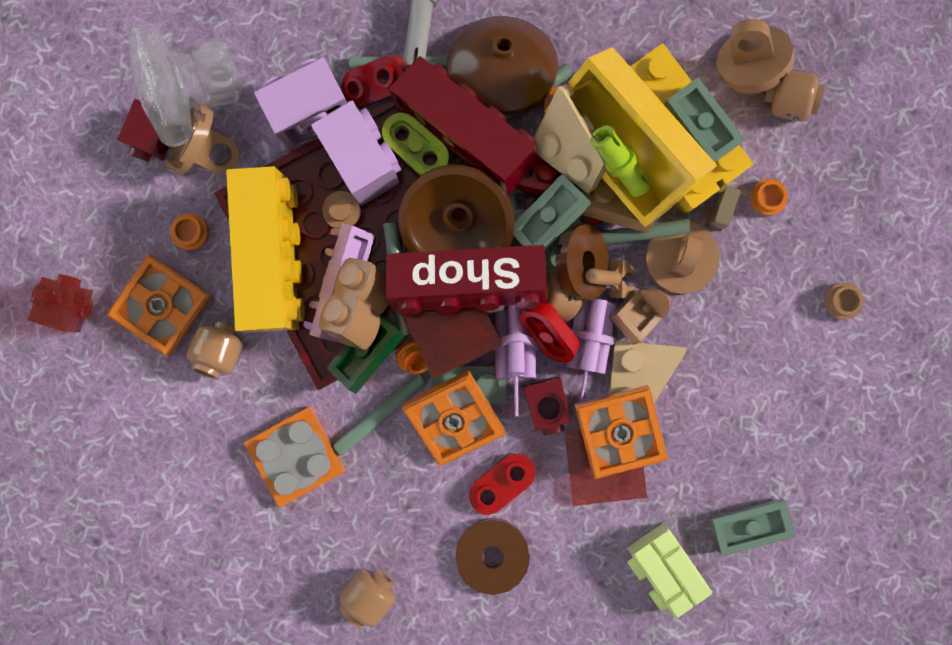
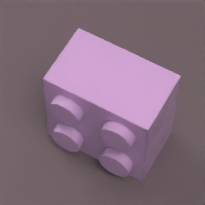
[254,57,347,150]
[311,100,401,206]

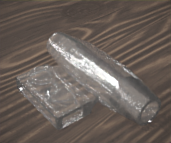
[129,21,245,147]

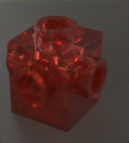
[27,273,94,333]

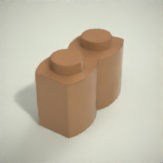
[319,257,389,350]

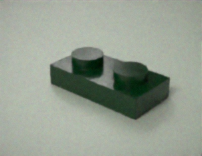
[326,315,405,394]

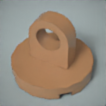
[716,19,795,94]
[164,102,239,176]
[644,222,720,295]

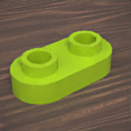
[382,113,449,175]

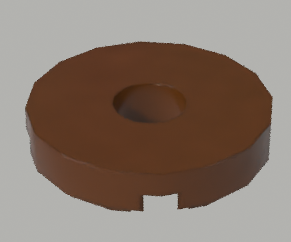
[555,224,610,301]
[455,518,530,595]

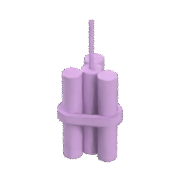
[565,299,617,403]
[493,305,539,417]

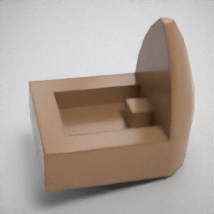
[609,288,671,345]

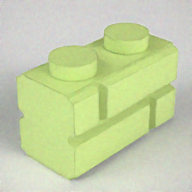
[626,523,712,618]

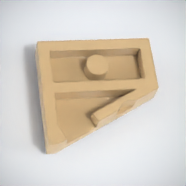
[534,84,606,193]
[608,340,686,403]

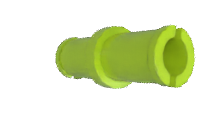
[590,125,652,197]

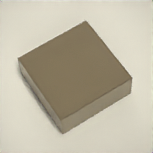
[706,186,741,230]

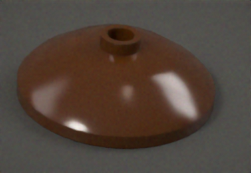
[447,16,558,115]
[399,165,515,253]

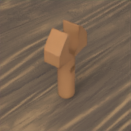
[585,260,636,299]

